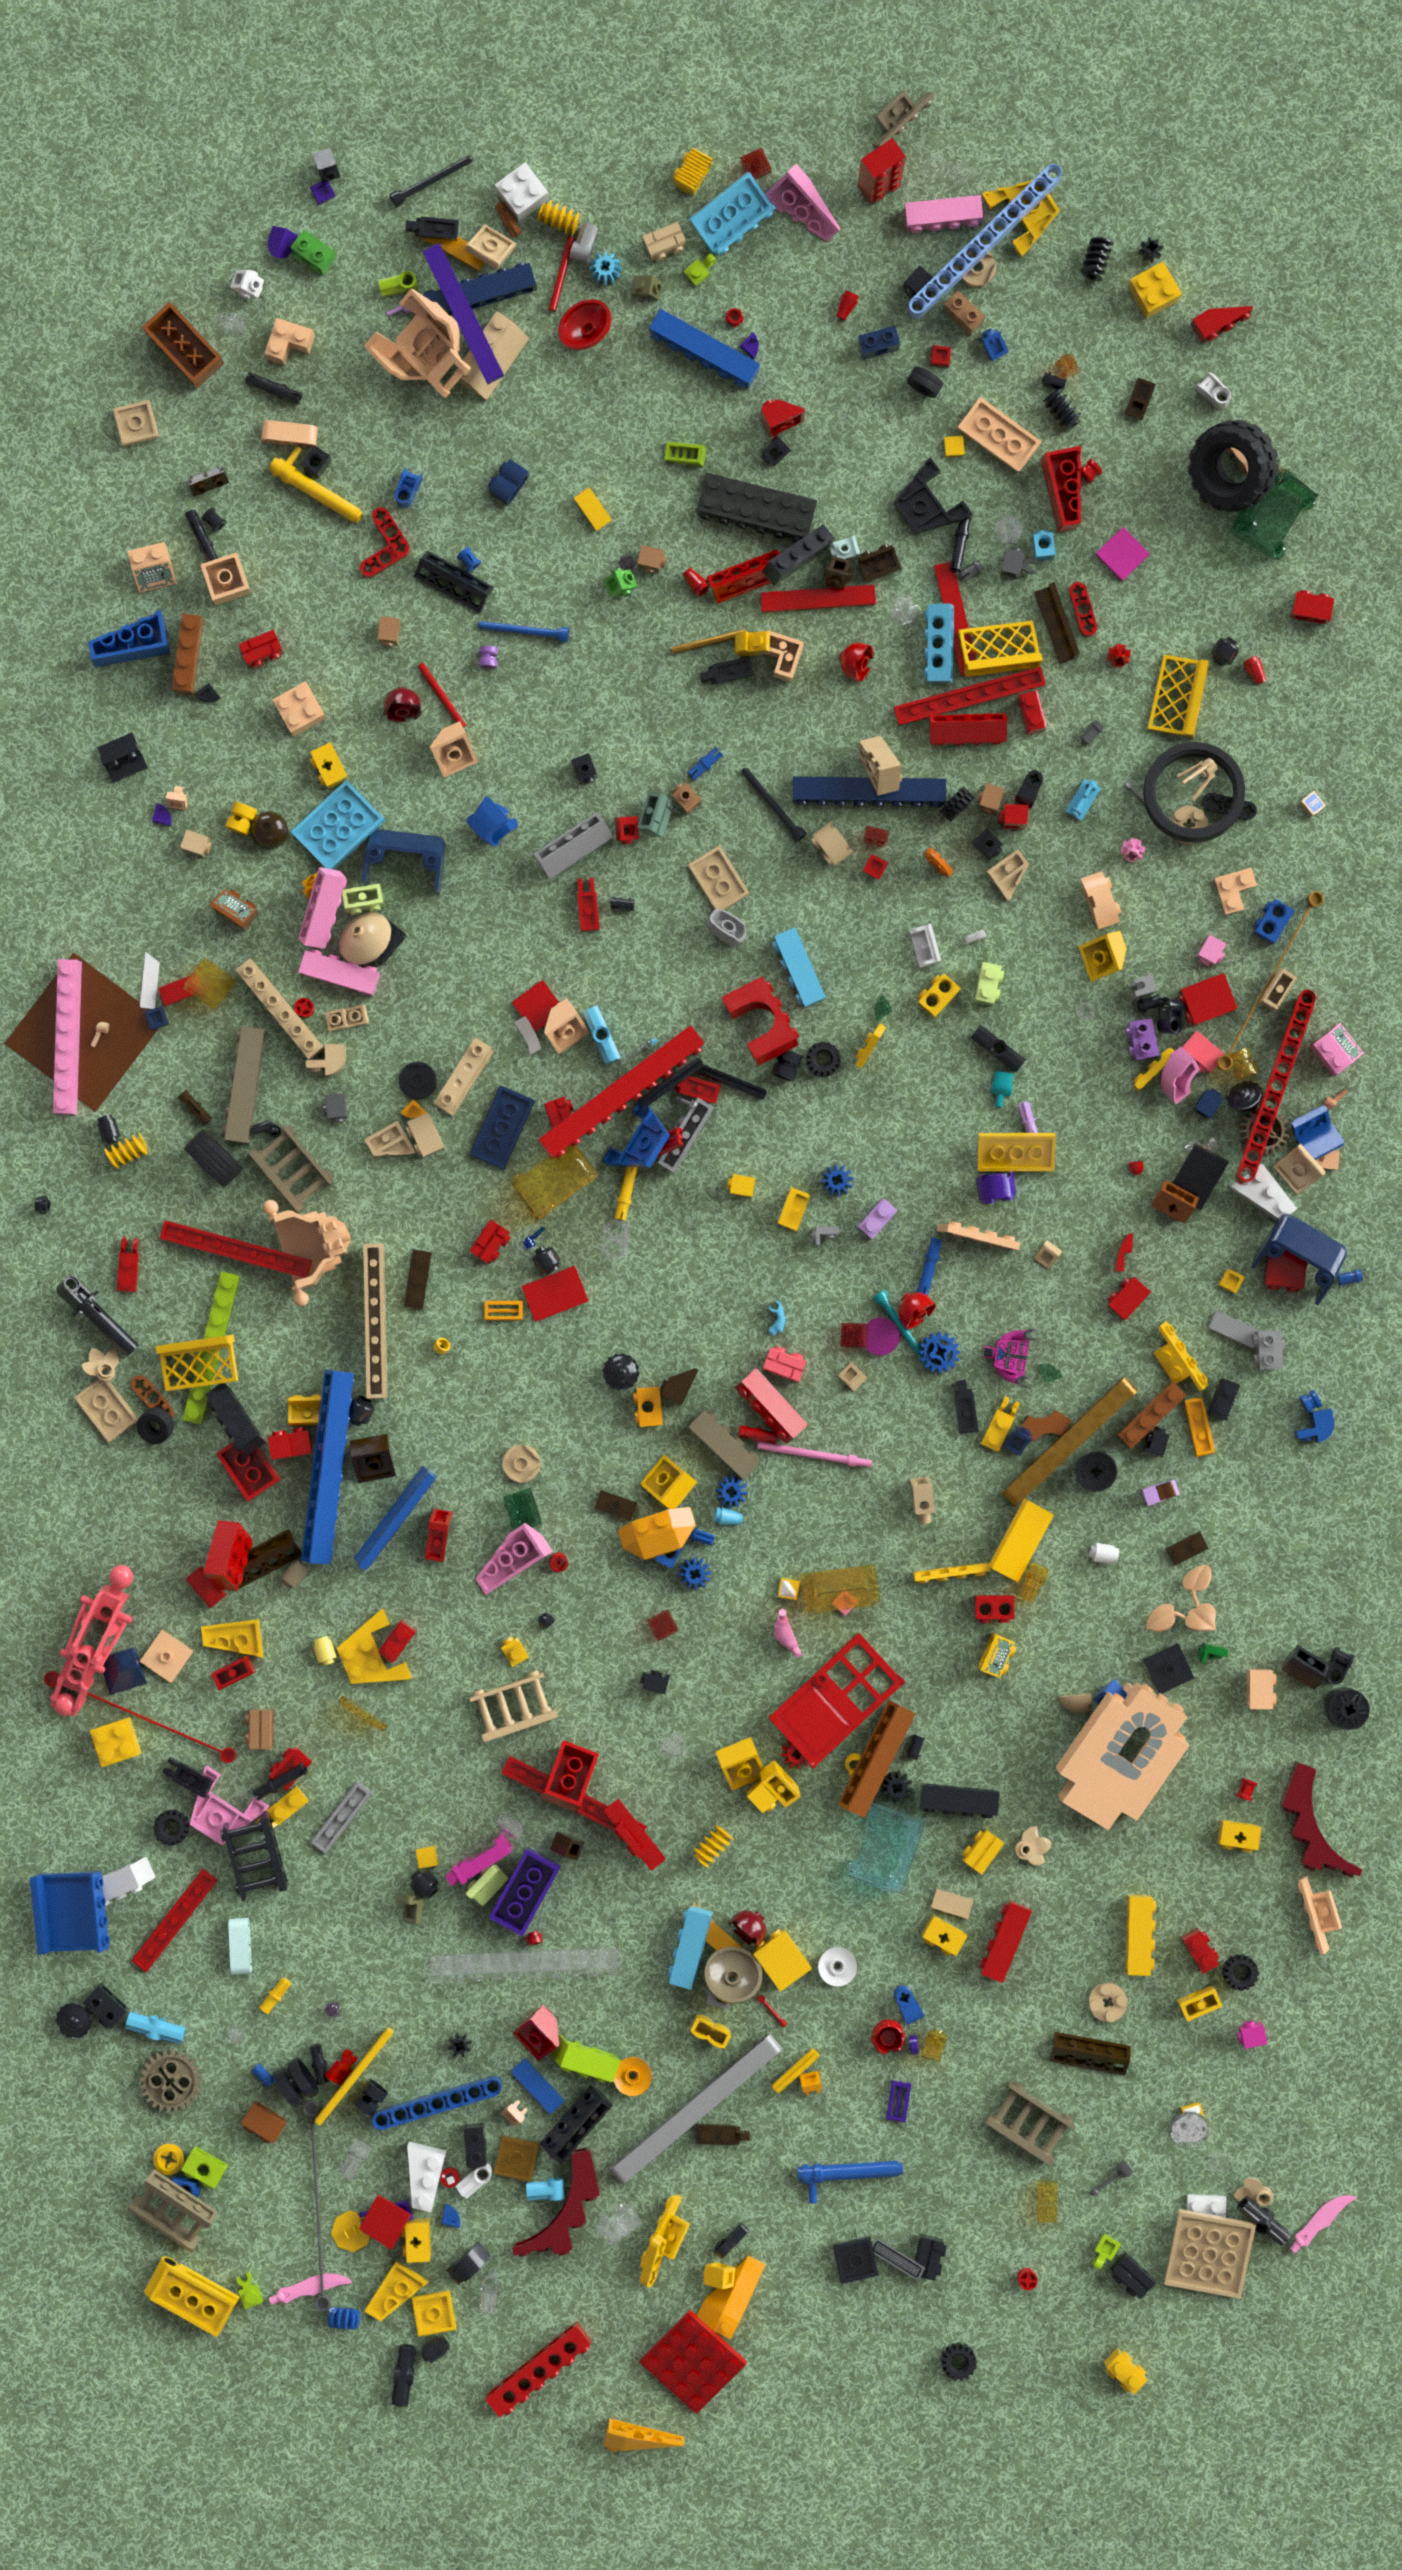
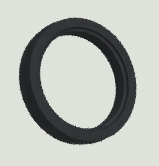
[1143,742,1245,843]

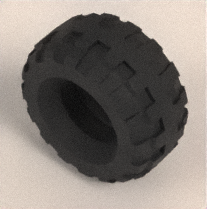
[1188,420,1279,512]

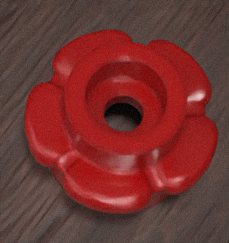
[725,308,744,327]
[524,1931,543,1946]

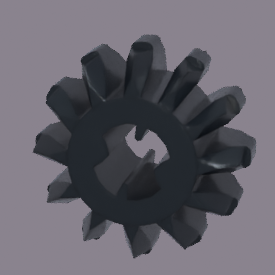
[880,1771,913,1804]

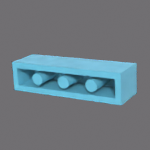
[772,928,826,1008]
[667,1906,713,1990]

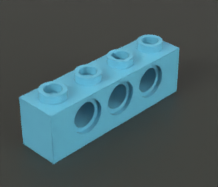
[924,604,954,684]

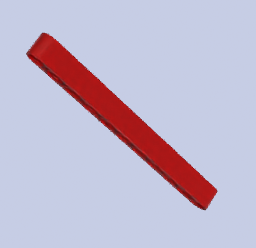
[1235,989,1316,1186]

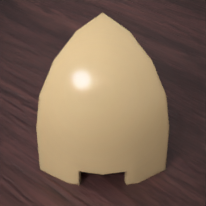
[1059,1693,1092,1713]

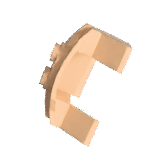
[364,289,471,397]

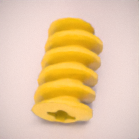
[537,200,580,236]
[104,1132,148,1169]
[693,1825,735,1868]

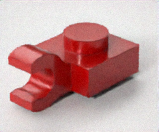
[325,2049,357,2086]

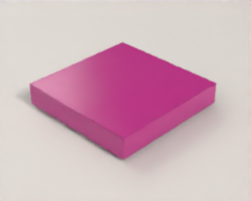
[1095,527,1150,581]

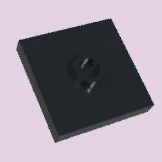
[1143,1643,1194,1694]
[833,2236,879,2284]

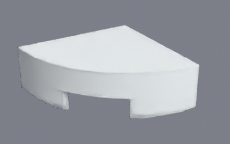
[965,929,986,944]

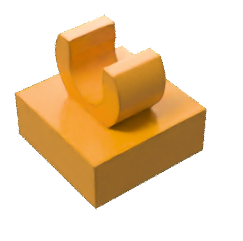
[800,2071,822,2096]

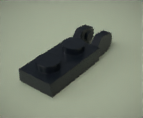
[162,1757,214,1798]

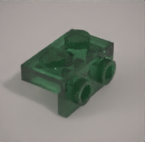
[503,1488,543,1530]

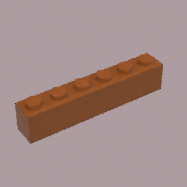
[837,1700,915,1818]

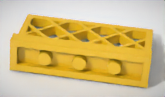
[958,621,1043,677]
[1148,655,1209,739]
[155,1334,238,1391]

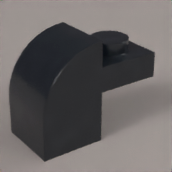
[446,2242,491,2285]

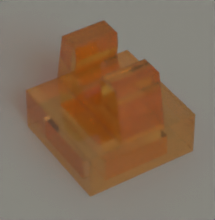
[1055,354,1080,378]

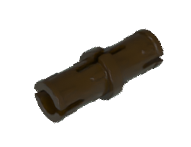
[178,1090,212,1126]

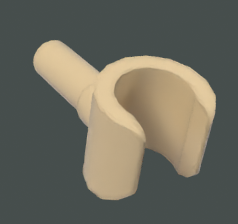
[91,1022,109,1047]

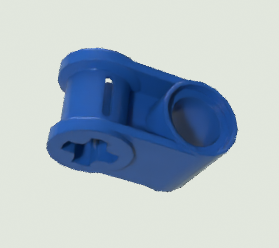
[394,469,423,508]
[894,1985,925,2025]

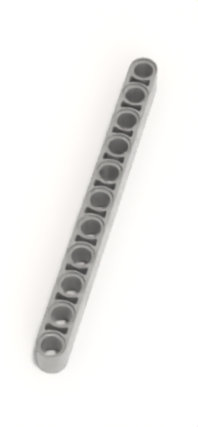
[609,2033,782,2185]

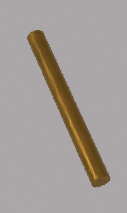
[671,629,746,654]

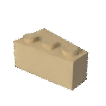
[858,736,902,796]

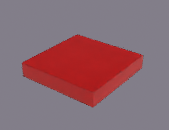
[512,980,559,1033]
[359,2194,412,2250]

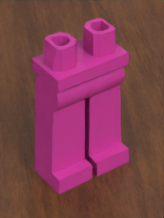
[445,1832,513,1886]

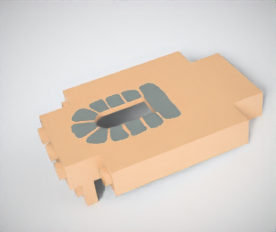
[1056,1682,1190,1830]

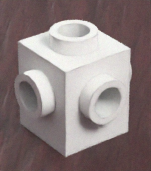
[230,270,264,300]

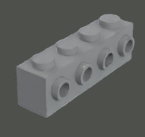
[534,812,613,879]
[657,1098,714,1174]

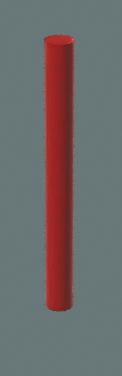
[548,236,575,312]
[418,663,467,728]

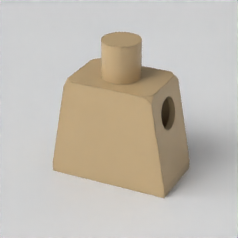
[910,1477,935,1524]

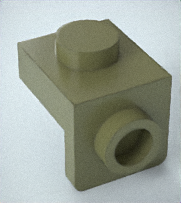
[630,275,662,300]
[397,1894,423,1923]

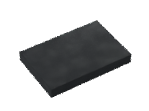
[1172,1143,1229,1210]

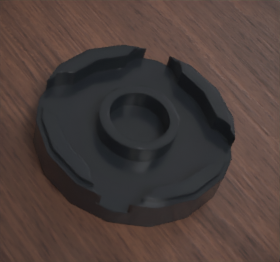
[399,1062,437,1100]

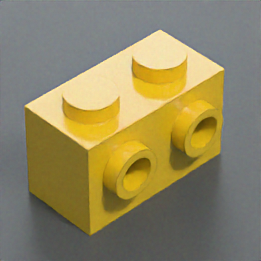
[1104,2348,1148,2395]

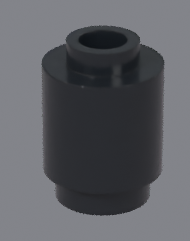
[97,1114,121,1144]
[420,2335,450,2364]

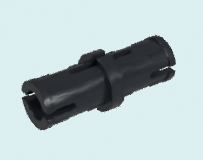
[309,2043,329,2085]

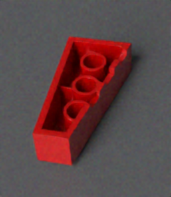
[1040,445,1082,533]

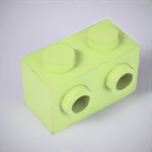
[342,884,385,915]
[974,962,1004,1006]

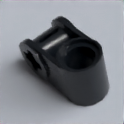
[1014,770,1043,809]
[1157,997,1184,1034]
[1325,1647,1355,1685]

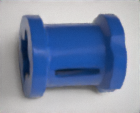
[456,547,482,573]

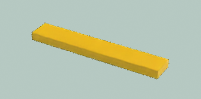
[315,2027,394,2126]

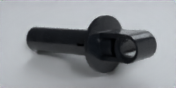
[56,1276,139,1357]

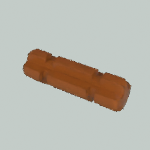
[495,201,521,237]

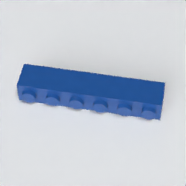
[649,308,760,389]

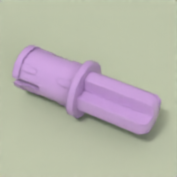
[1018,1101,1038,1133]

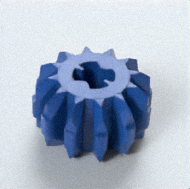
[821,1164,854,1197]
[715,1475,748,1508]
[679,1557,712,1590]
[327,2307,360,2330]

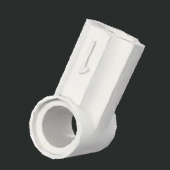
[456,2163,493,2199]

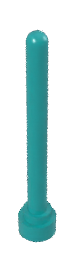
[872,1289,931,1369]

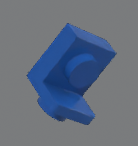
[978,329,1009,361]

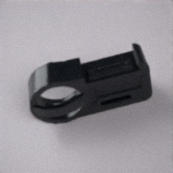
[714,2222,749,2259]

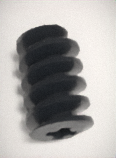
[1081,237,1114,282]
[1043,388,1081,433]

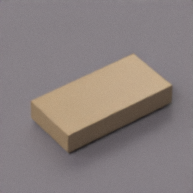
[931,1888,974,1919]

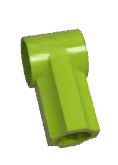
[379,271,418,298]

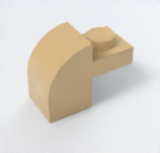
[306,1044,346,1077]

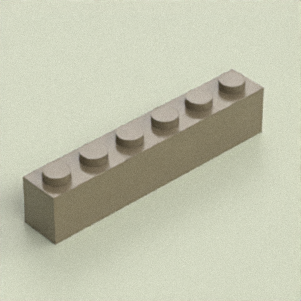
[222,1026,266,1144]

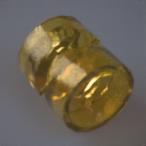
[1229,1047,1259,1081]

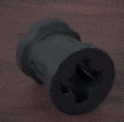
[201,507,227,533]

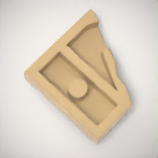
[364,1120,416,1157]

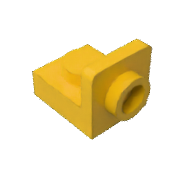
[501,1636,529,1667]

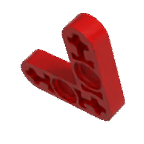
[360,507,410,578]

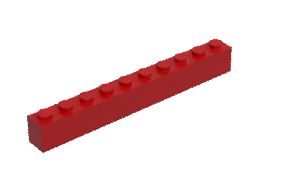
[537,1025,705,1160]

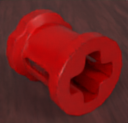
[1235,1777,1258,1802]

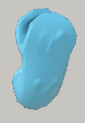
[768,1301,786,1336]

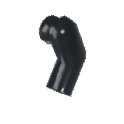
[252,1120,281,1138]

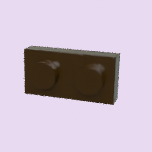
[1165,1531,1209,1566]

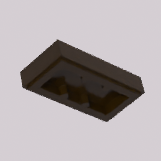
[595,1490,637,1521]

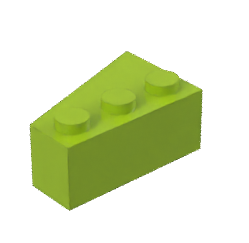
[551,2035,621,2083]

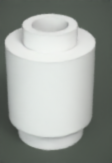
[1089,1543,1119,1565]

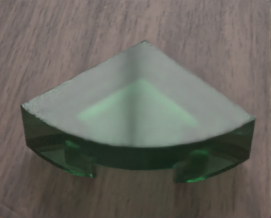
[874,995,893,1022]
[1039,1364,1063,1383]

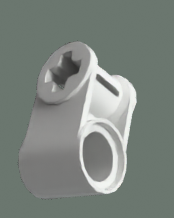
[1195,372,1231,409]

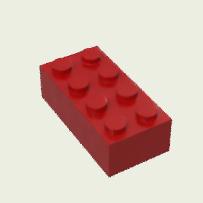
[857,138,906,204]

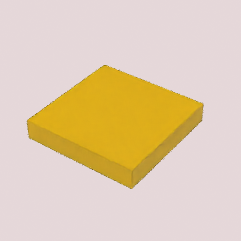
[411,2290,457,2337]

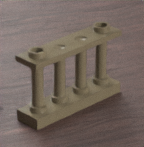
[248,1124,335,1213]
[984,2081,1076,2166]
[127,2169,218,2253]

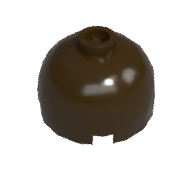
[250,811,289,850]

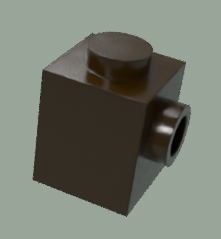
[550,1831,585,1860]

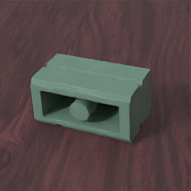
[637,792,674,838]

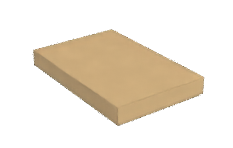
[687,845,750,910]
[74,1374,139,1444]

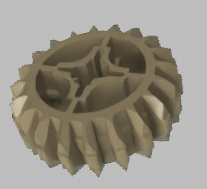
[1238,1106,1290,1157]

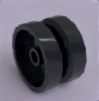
[273,2057,319,2108]

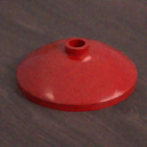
[558,299,612,350]

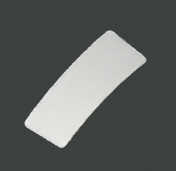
[514,1016,541,1054]

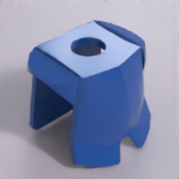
[467,796,518,847]

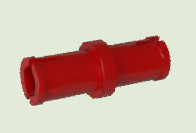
[738,1425,777,1444]

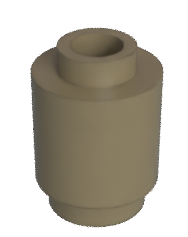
[281,1560,309,1589]

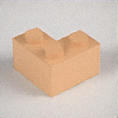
[264,318,315,366]
[761,631,804,683]

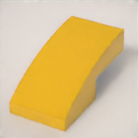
[573,487,612,531]

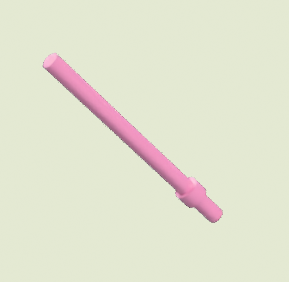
[757,1441,872,1468]

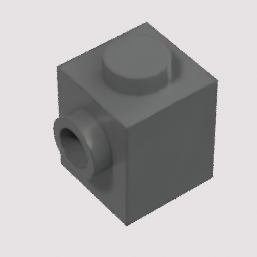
[323,1093,348,1123]

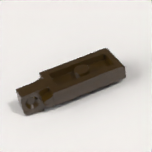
[696,2123,750,2145]

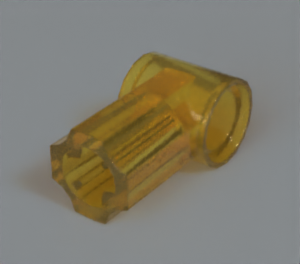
[1018,1561,1050,1603]

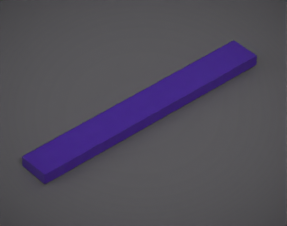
[422,243,504,385]

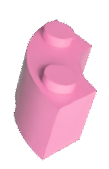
[1160,1047,1200,1104]

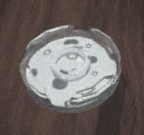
[1170,2112,1210,2148]

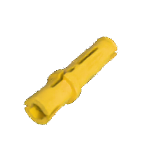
[614,1167,638,1221]

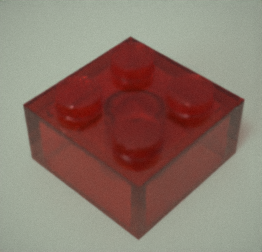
[740,147,772,180]
[863,825,890,848]
[840,1323,868,1348]
[647,1609,679,1641]

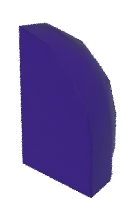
[268,226,298,259]

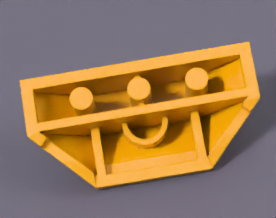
[618,1507,696,1560]

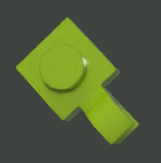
[683,253,717,287]
[1091,2233,1121,2270]

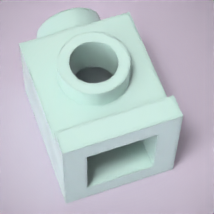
[830,535,860,561]

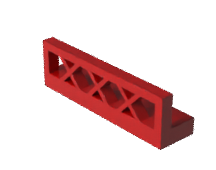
[706,549,780,604]

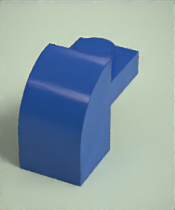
[1294,1409,1334,1443]

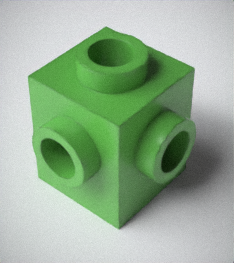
[603,568,638,598]

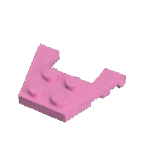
[190,1765,269,1845]

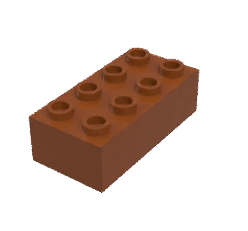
[142,302,224,389]

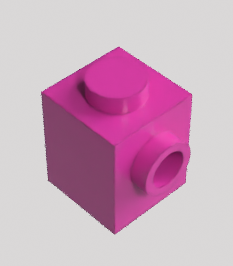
[1236,2021,1268,2049]

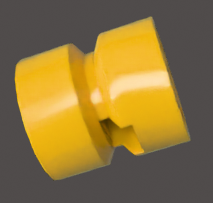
[225,801,257,836]

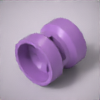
[478,646,498,669]

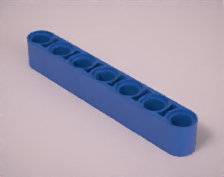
[372,2076,502,2130]

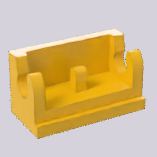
[777,1187,810,1231]

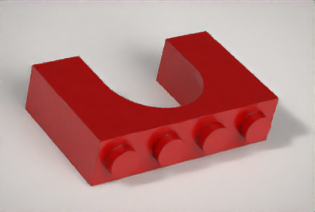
[722,976,799,1066]

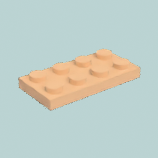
[957,397,1042,474]

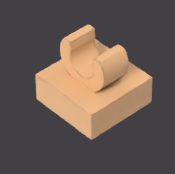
[166,786,188,811]
[501,2100,527,2126]

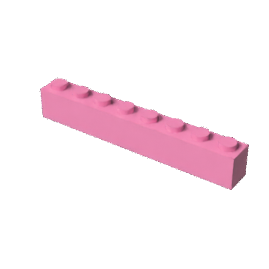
[53,959,82,1115]

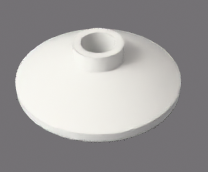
[818,1947,857,1986]

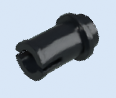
[1041,372,1067,391]
[610,897,635,912]
[1136,994,1161,1013]
[906,1734,925,1760]

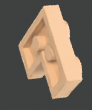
[1214,868,1257,915]

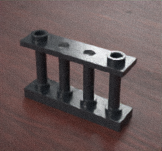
[220,1812,288,1901]

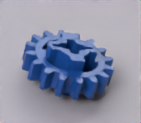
[918,1332,960,1374]

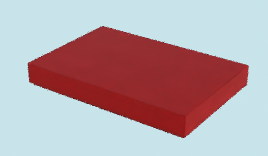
[521,1266,589,1322]

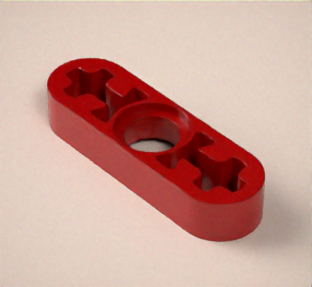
[1069,582,1097,637]

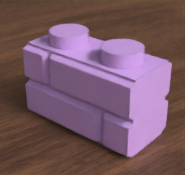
[857,1198,898,1240]

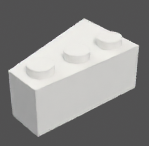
[1229,1163,1297,1220]
[407,2141,446,2212]

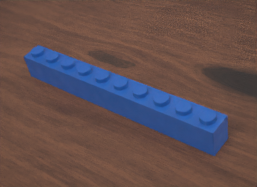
[301,1369,354,1564]

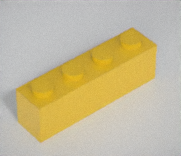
[1125,1895,1156,1976]

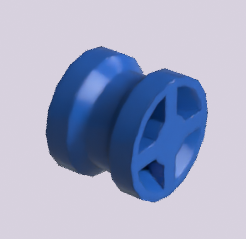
[1299,1390,1322,1414]

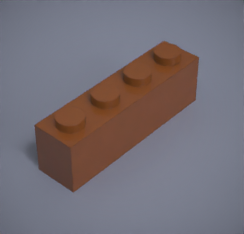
[172,613,204,696]
[1116,1382,1187,1449]

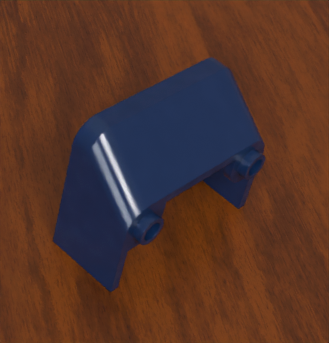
[361,829,446,895]
[1251,1214,1347,1306]

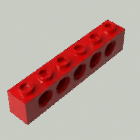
[485,2321,591,2418]

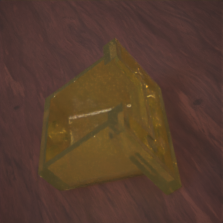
[800,1564,881,1613]

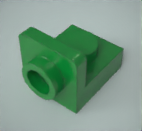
[1197,1643,1229,1664]

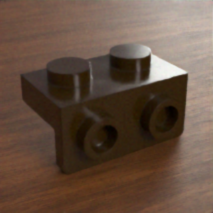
[858,544,901,583]

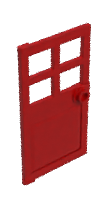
[768,1633,906,1769]

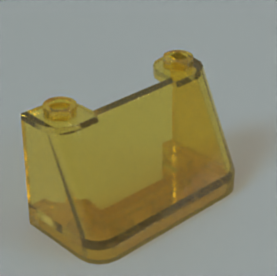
[511,1145,600,1222]

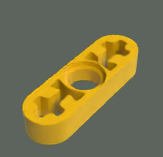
[639,2234,667,2288]

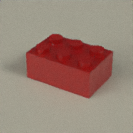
[215,1441,282,1502]
[203,1520,252,1591]
[541,1740,599,1813]

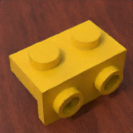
[287,1394,321,1426]

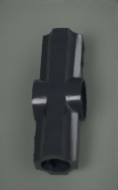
[971,1025,1026,1073]
[1237,2196,1291,2246]
[392,2344,416,2407]

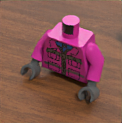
[983,1329,1037,1388]

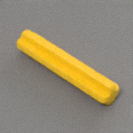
[772,2048,819,2093]

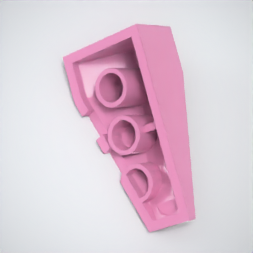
[765,164,840,241]
[476,1523,553,1595]

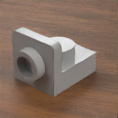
[812,1226,839,1246]

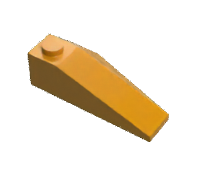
[697,2256,765,2339]
[603,2418,684,2452]

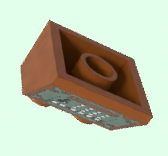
[210,889,259,931]

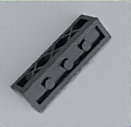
[414,551,494,613]

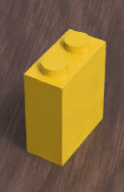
[753,1929,812,1992]

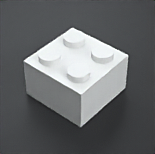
[495,162,549,222]

